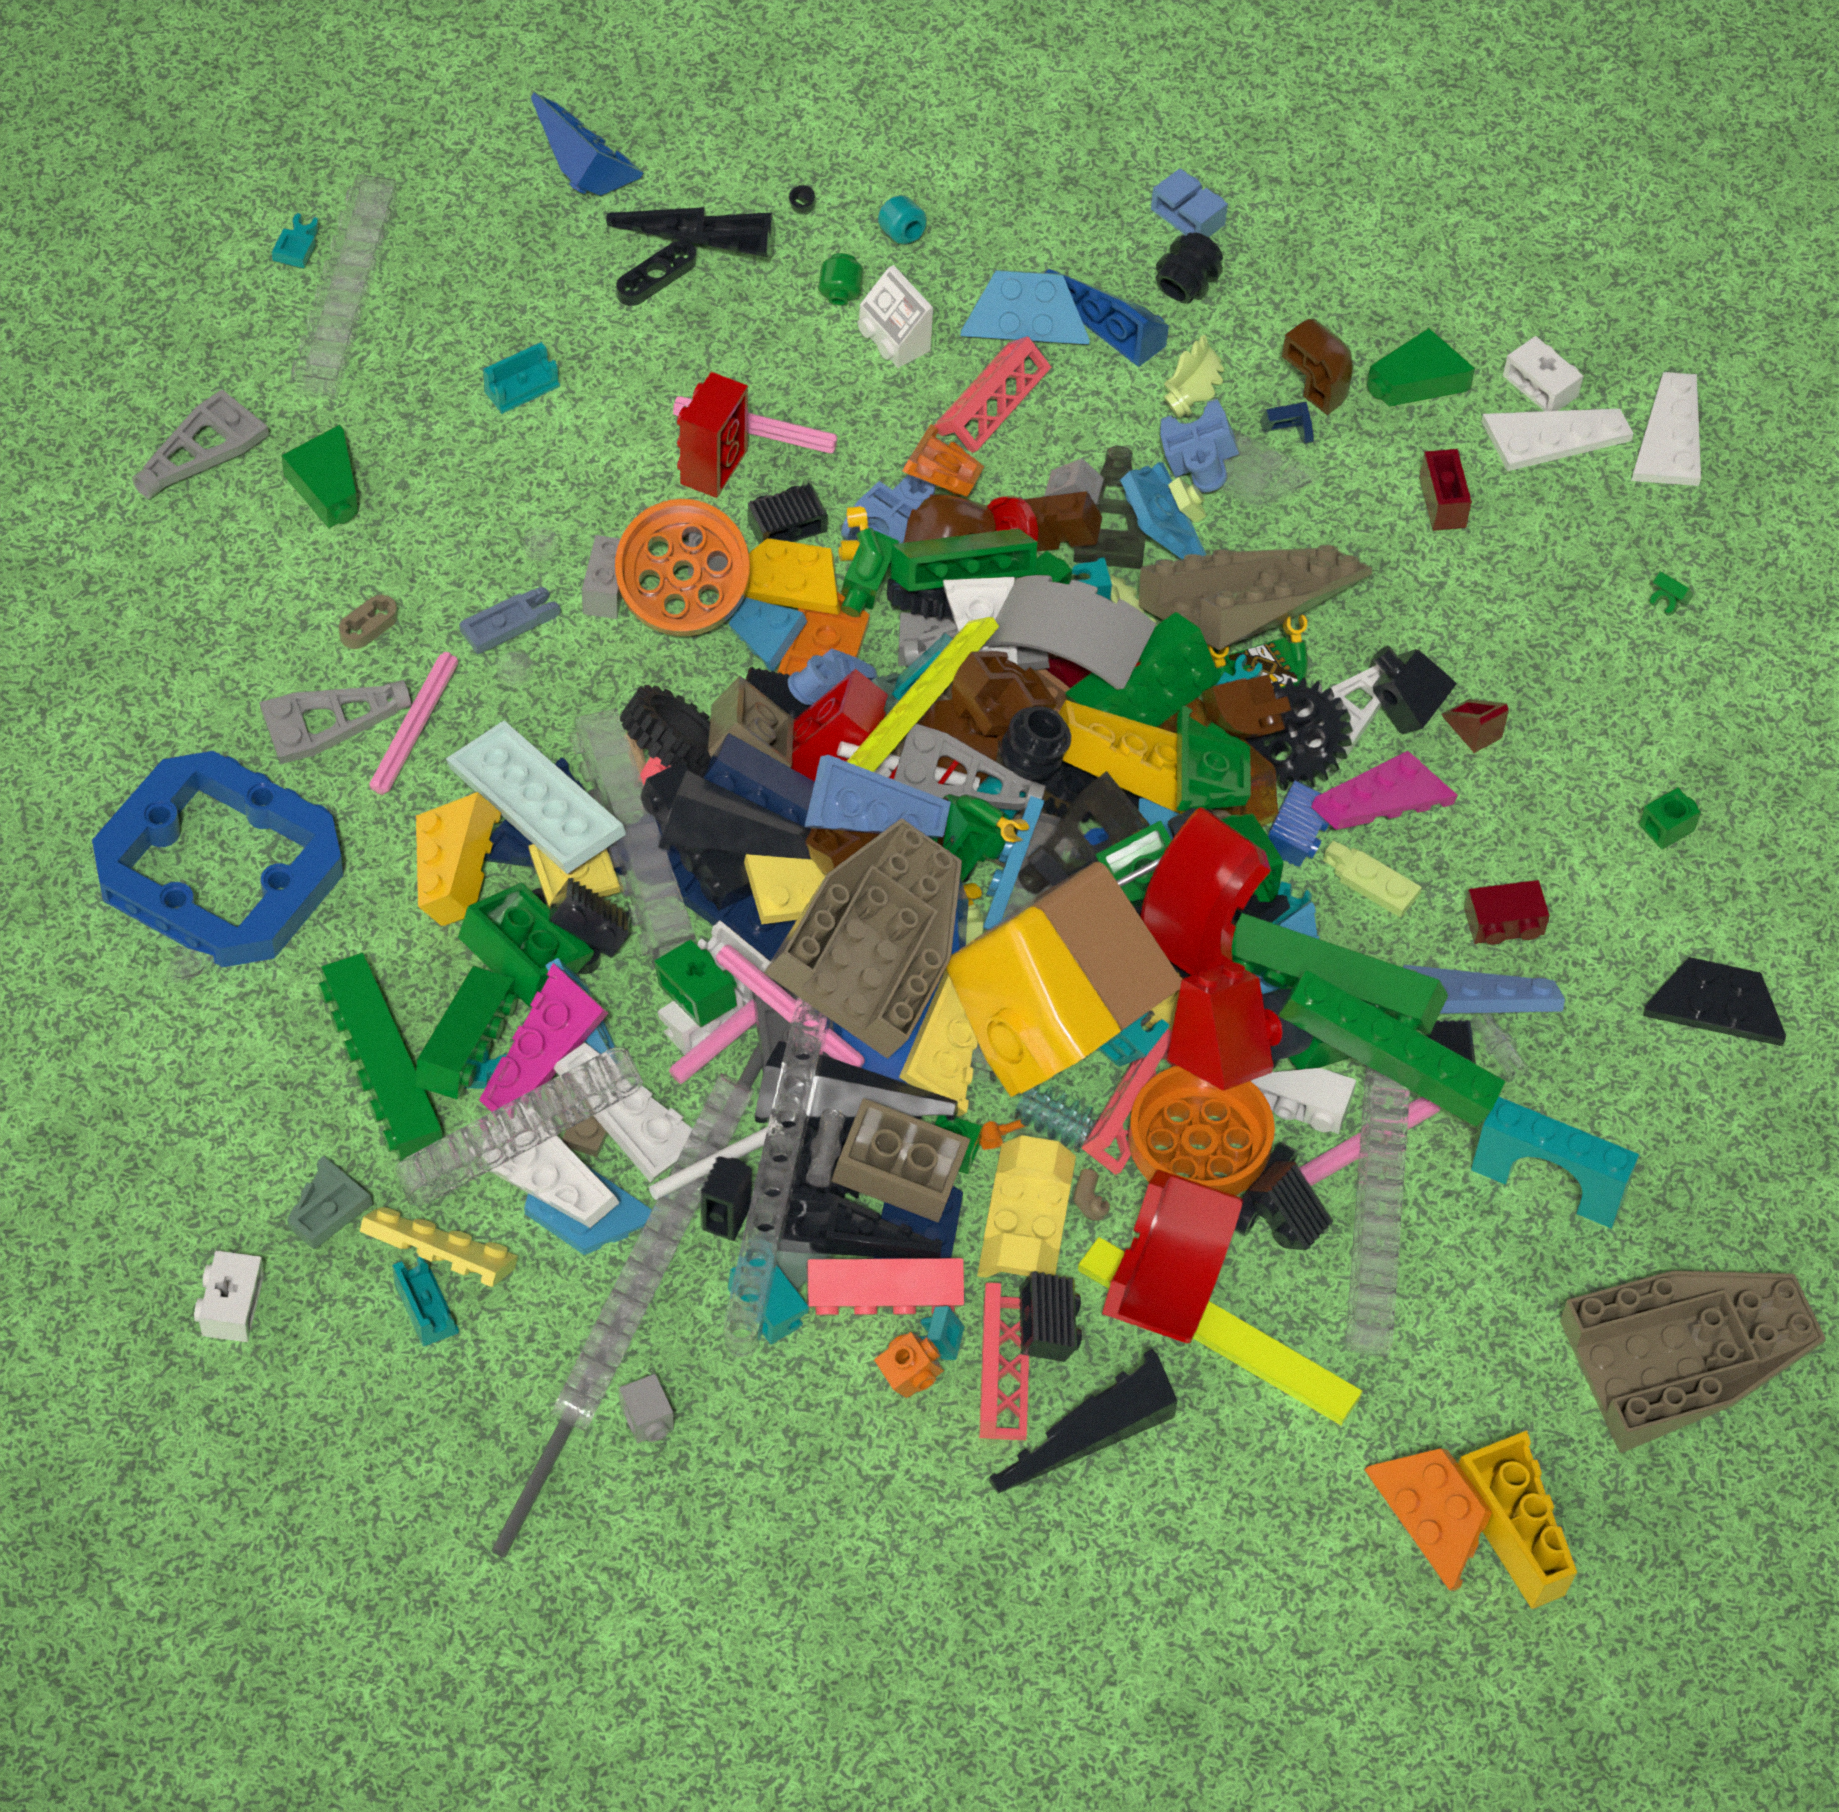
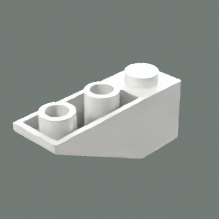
[1251,1068,1356,1134]

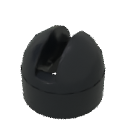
[789,185,816,215]

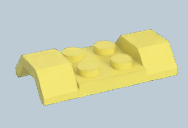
[977,1135,1076,1278]

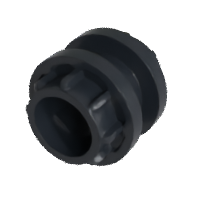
[1155,232,1223,303]
[1000,705,1071,781]

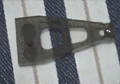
[1073,446,1146,569]
[1018,771,1150,894]

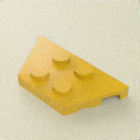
[715,538,840,615]

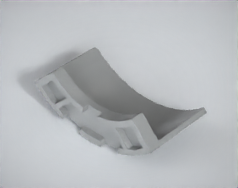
[985,575,1156,690]

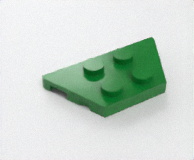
[1177,705,1251,811]

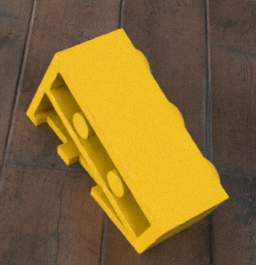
[416,792,501,926]

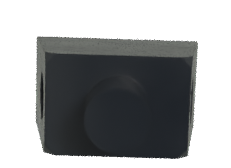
[1373,645,1457,734]

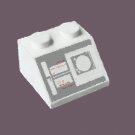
[858,265,933,368]

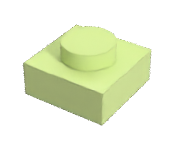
[1168,477,1207,523]

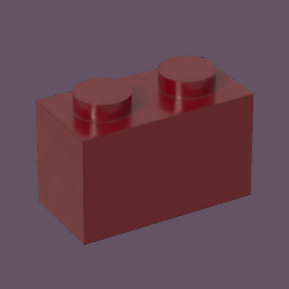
[1419,449,1472,531]
[1464,880,1550,945]

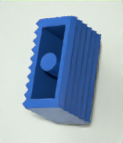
[1267,780,1329,867]

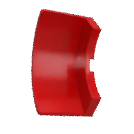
[1140,807,1271,976]
[1102,1169,1243,1343]

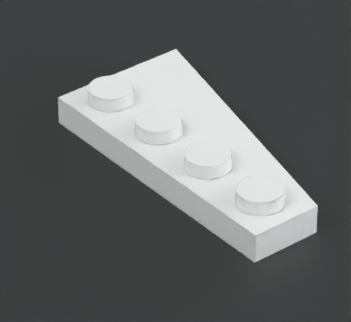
[1631,372,1701,486]
[1482,409,1634,471]
[943,577,1018,665]
[553,1043,709,1183]
[472,1108,619,1228]

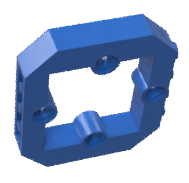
[92,751,343,968]

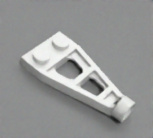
[1291,665,1383,772]

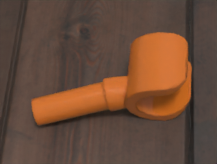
[981,1118,1028,1150]

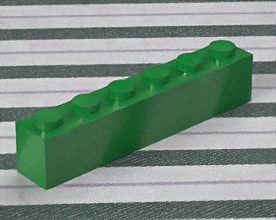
[1232,913,1449,1035]
[317,952,443,1163]
[1278,969,1506,1127]

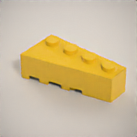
[1058,700,1185,814]
[1458,1430,1577,1609]

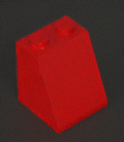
[1167,962,1273,1091]

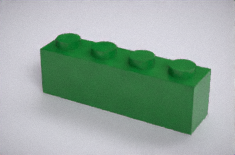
[891,528,1037,591]
[415,966,518,1100]

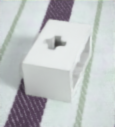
[1503,336,1583,411]
[194,1251,264,1342]

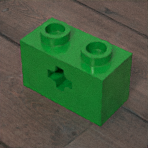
[654,939,737,1028]

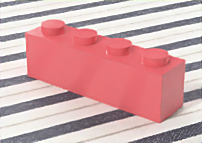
[806,1258,964,1316]

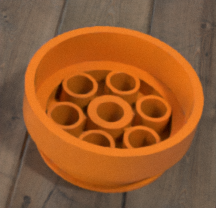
[615,499,750,636]
[1128,1066,1275,1196]

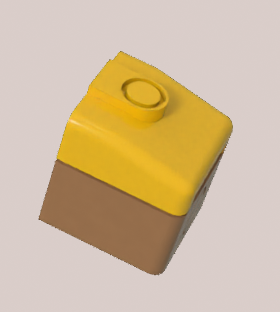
[946,862,1182,1097]

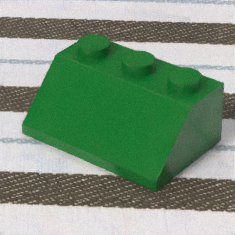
[458,882,594,1007]

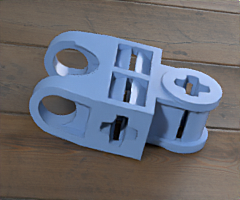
[1161,398,1239,492]
[841,475,935,543]
[788,649,885,724]

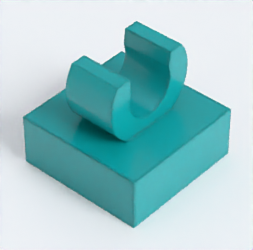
[918,1306,965,1360]

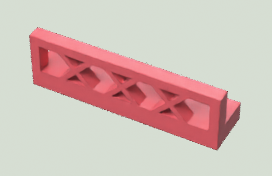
[934,336,1051,453]
[1081,1029,1177,1175]
[979,1283,1029,1440]

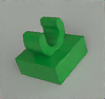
[1650,571,1694,616]

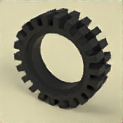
[620,685,711,778]

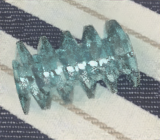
[1014,1084,1098,1153]

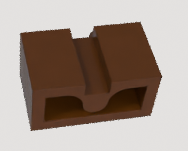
[1024,491,1103,552]

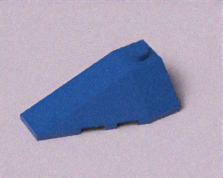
[531,92,644,196]
[1045,269,1169,367]

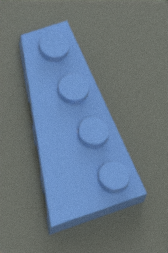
[805,755,951,838]
[1403,965,1565,1014]

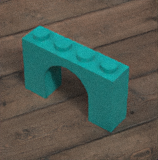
[1471,1097,1640,1229]

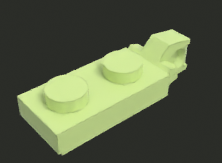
[1323,841,1422,918]

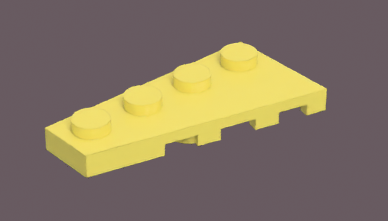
[744,854,825,924]
[899,969,978,1117]
[360,1207,518,1287]

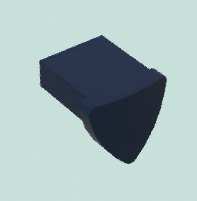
[1260,402,1314,444]

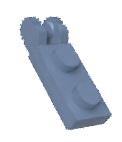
[459,586,561,655]

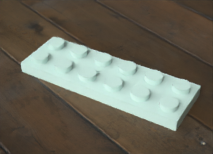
[446,721,626,874]

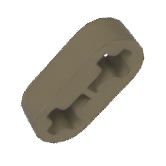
[339,595,397,649]

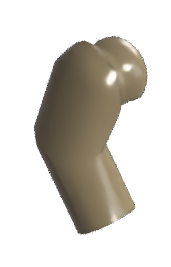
[1073,1169,1110,1221]

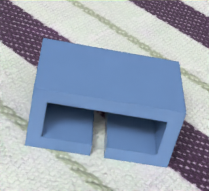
[1151,168,1228,237]

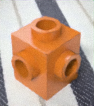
[874,1332,944,1398]

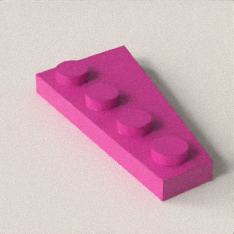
[1311,751,1458,830]
[479,963,609,1126]

